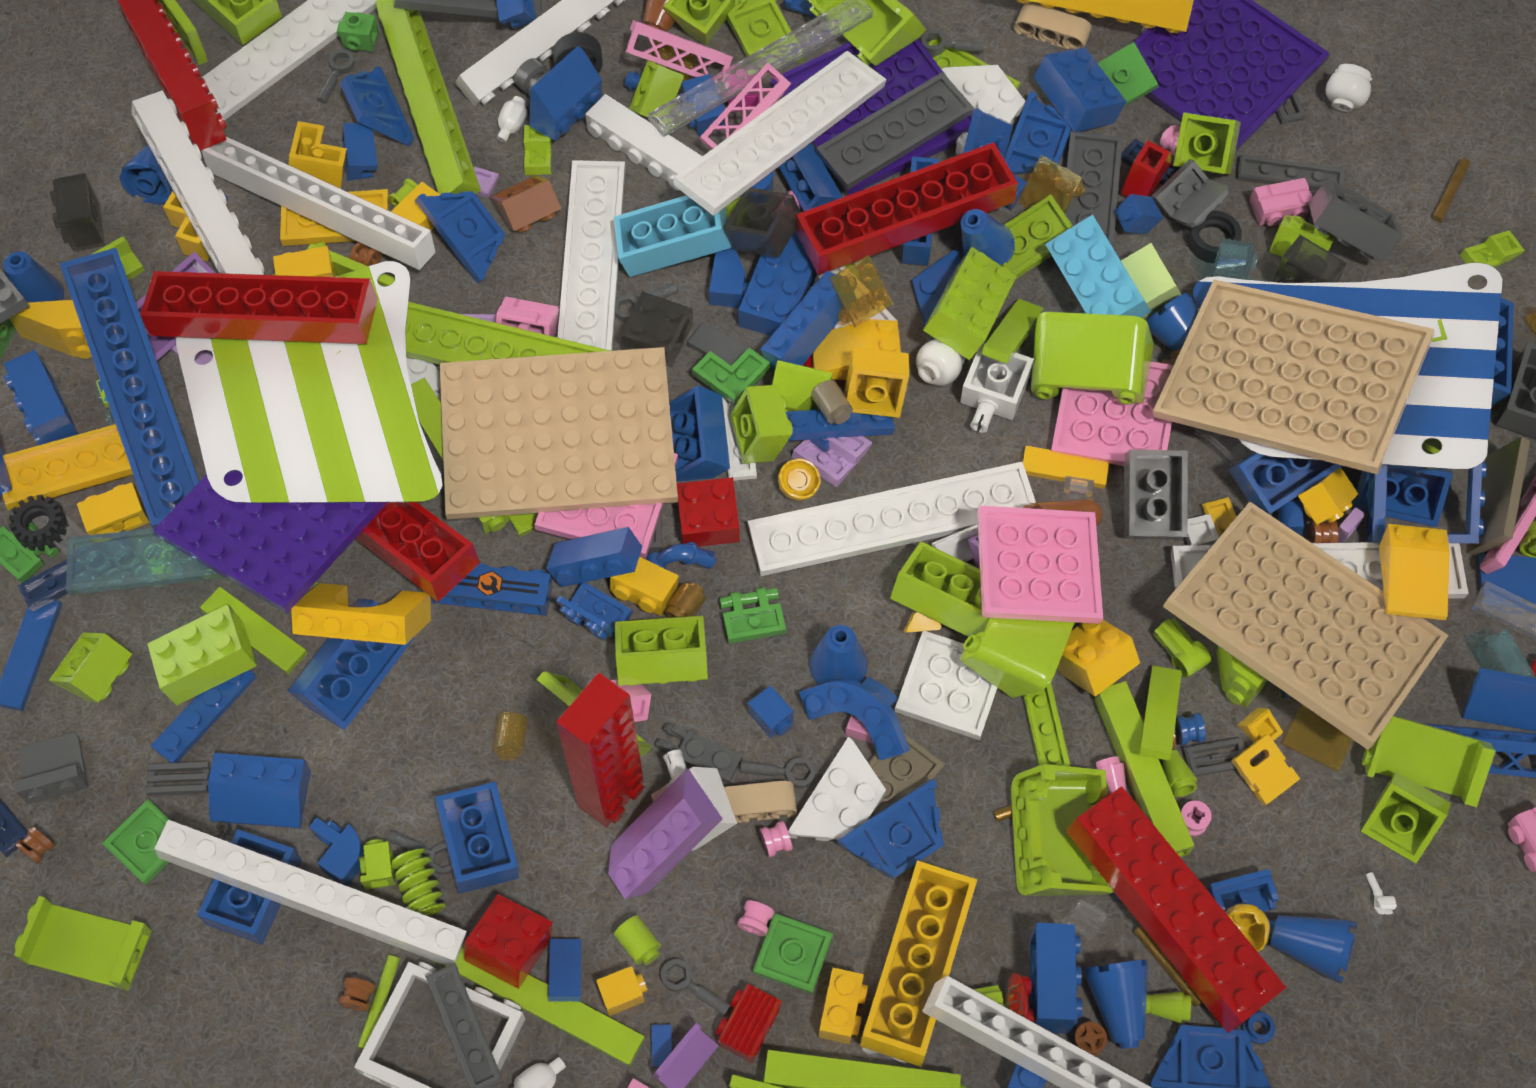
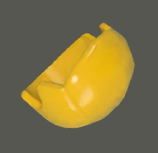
[778,458,821,501]
[1225,904,1270,952]

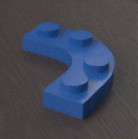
[799,679,910,761]

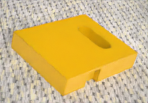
[1231,734,1300,805]

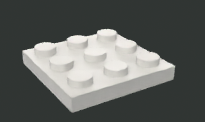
[895,631,997,740]

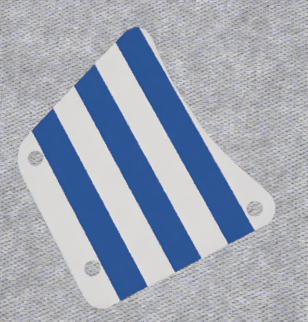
[1193,263,1502,469]

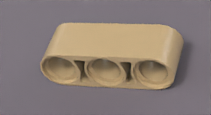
[1014,3,1092,50]
[724,781,797,823]

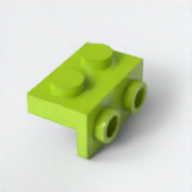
[1269,215,1335,272]

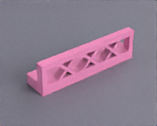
[626,20,733,87]
[699,62,791,150]

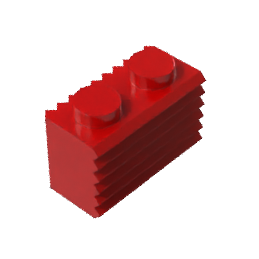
[715,984,782,1063]

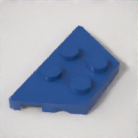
[340,66,415,146]
[1004,91,1072,174]
[963,108,1013,158]
[415,191,505,283]
[911,249,961,327]
[836,779,943,879]
[1149,1025,1274,1088]

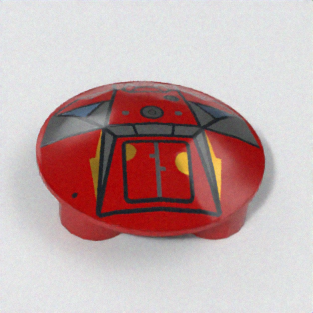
[1004,973,1034,1023]

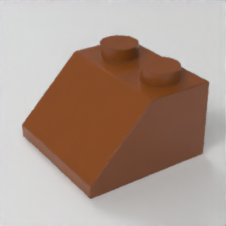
[489,175,562,233]

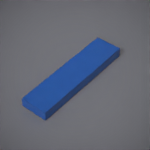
[0,600,62,711]

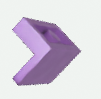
[652,1022,719,1088]

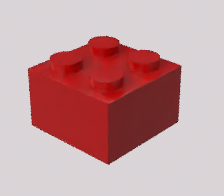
[677,477,740,547]
[464,894,552,989]

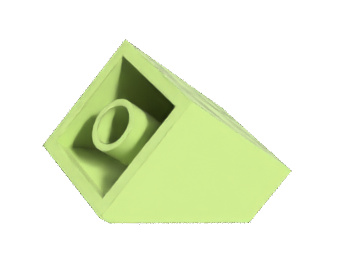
[1121,243,1181,320]

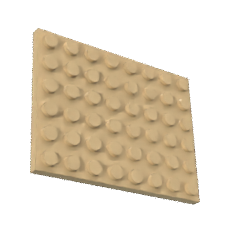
[1153,279,1434,474]
[440,347,678,520]
[1163,502,1449,750]

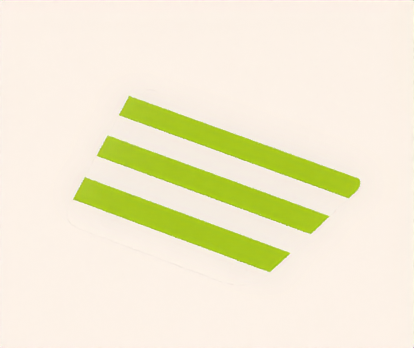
[176,261,442,502]

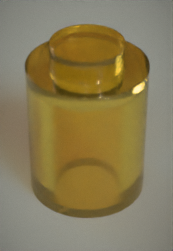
[493,712,528,761]

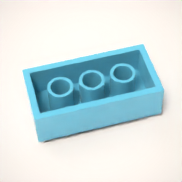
[614,195,732,277]
[1046,215,1151,318]

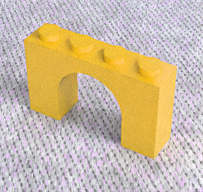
[291,583,431,645]

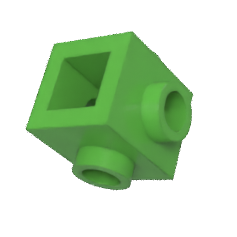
[337,11,379,52]

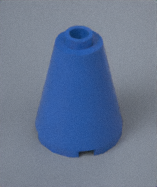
[120,145,173,205]
[961,209,1015,265]
[3,251,64,303]
[1147,293,1198,352]
[809,625,868,685]
[1268,915,1358,984]
[1084,959,1148,1049]

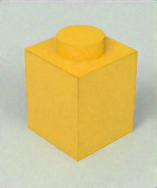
[596,966,648,1016]

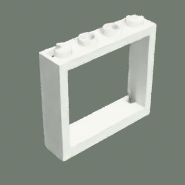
[354,962,525,1088]

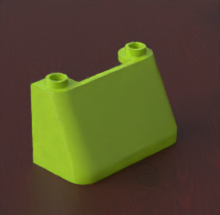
[808,0,927,66]
[1031,312,1154,405]
[960,618,1075,698]
[1011,764,1114,896]

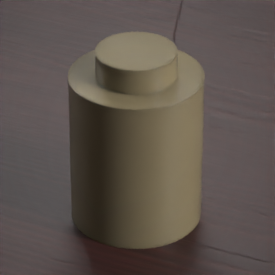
[811,380,852,424]

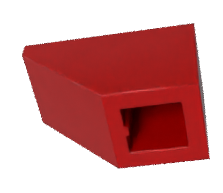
[1121,140,1171,198]

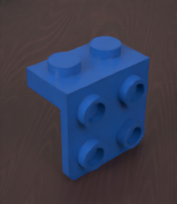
[556,582,633,641]

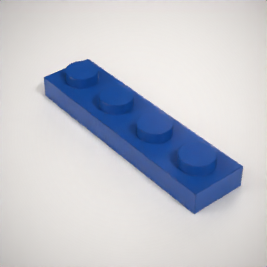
[786,410,895,441]
[150,670,257,763]

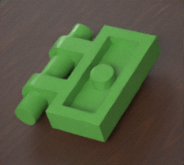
[0,521,59,583]
[720,587,786,644]

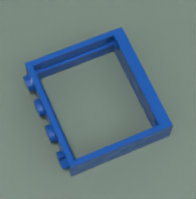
[1366,461,1486,543]

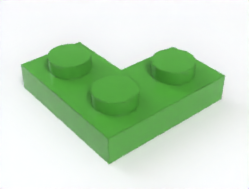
[692,348,770,405]

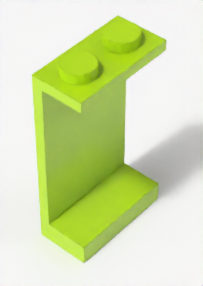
[1362,715,1496,808]
[14,896,152,991]

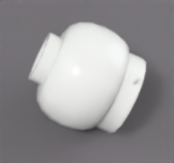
[1326,64,1372,112]
[916,340,965,386]

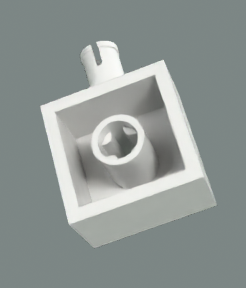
[960,342,1034,433]
[651,750,737,851]

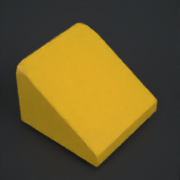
[904,611,941,632]
[1237,707,1284,743]

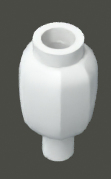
[497,96,528,143]
[513,1057,566,1088]

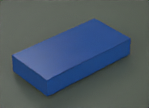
[549,939,581,1002]

